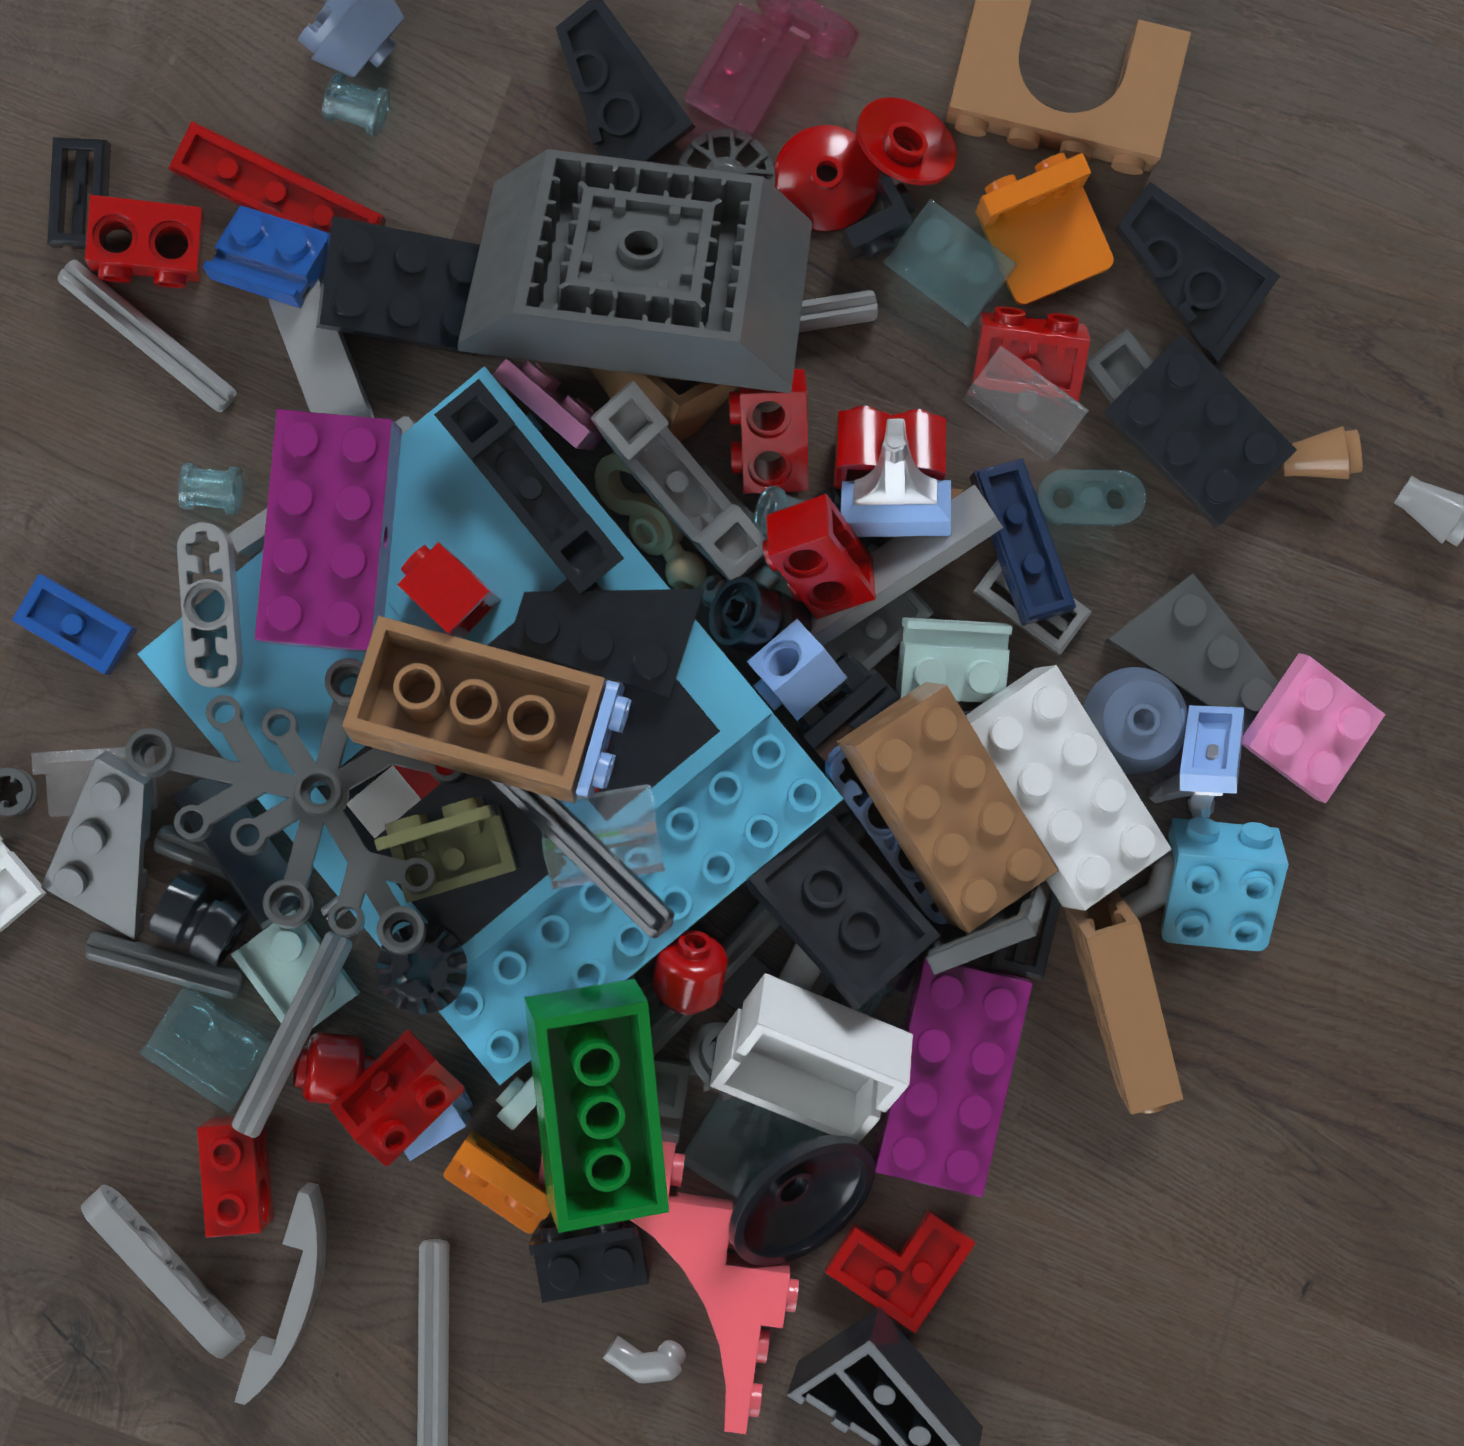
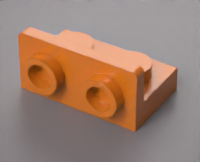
[443,1129,550,1234]

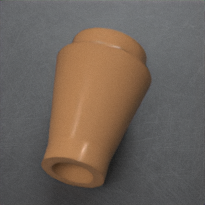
[1282,426,1363,479]

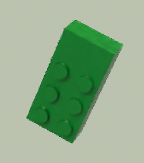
[524,979,669,1233]

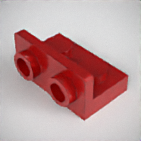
[972,306,1091,402]
[329,1029,465,1166]

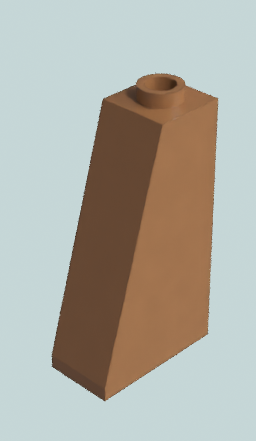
[1064,889,1184,1115]

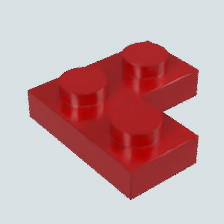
[824,1209,976,1333]

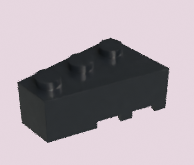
[787,1306,983,1446]

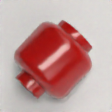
[652,930,728,1015]
[293,1033,375,1104]

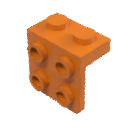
[975,153,1114,306]

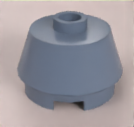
[297,0,405,78]
[1083,667,1188,775]

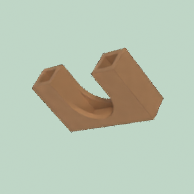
[944,0,1191,175]

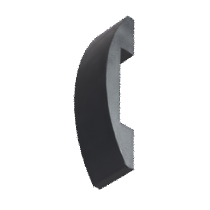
[434,379,624,594]

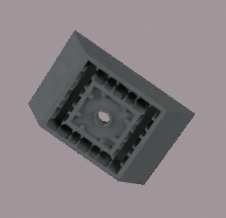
[458,149,812,393]

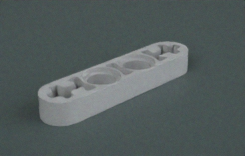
[81,1185,245,1359]

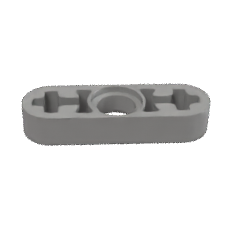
[177,522,243,688]

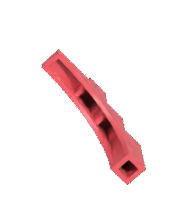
[538,1141,799,1434]

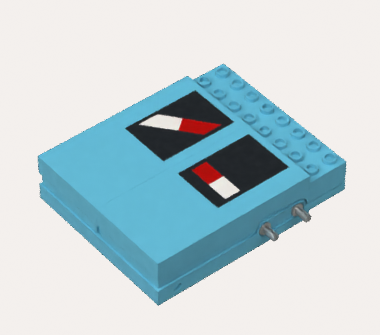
[138,366,844,1085]

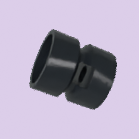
[709,577,812,656]
[149,870,251,968]

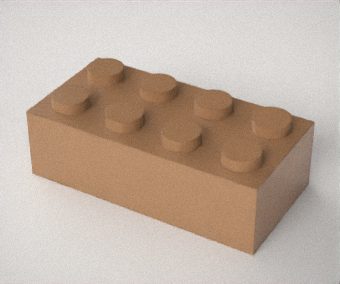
[342,615,606,804]
[837,682,1058,933]

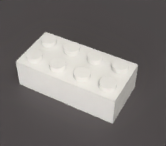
[965,665,1172,910]

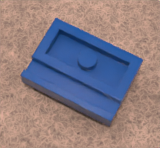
[202,205,328,308]

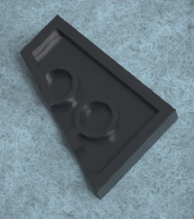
[555,0,696,162]
[1115,182,1280,365]
[507,589,705,698]

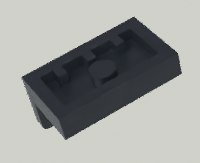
[529,1220,649,1303]

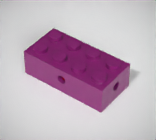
[255,409,402,652]
[872,953,1033,1198]

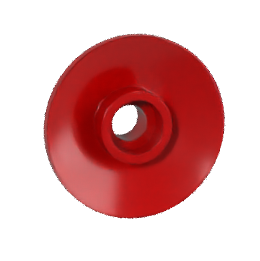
[856,97,957,185]
[774,125,879,232]

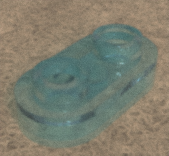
[1036,469,1146,526]

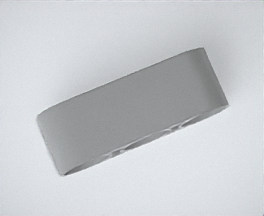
[268,277,374,418]

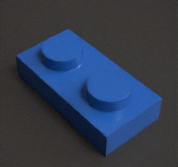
[12,574,137,675]

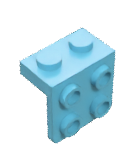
[1160,817,1289,951]

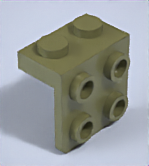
[374,797,518,903]

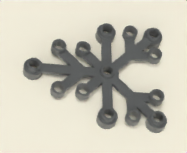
[125,658,464,955]

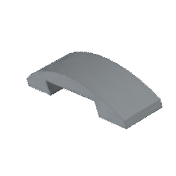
[591,381,766,581]
[235,1181,327,1405]

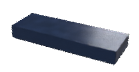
[969,458,1076,626]

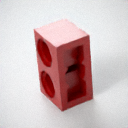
[85,195,205,289]
[729,369,809,494]
[762,494,876,619]
[397,542,501,639]
[197,1115,274,1238]

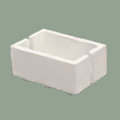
[710,973,913,1141]

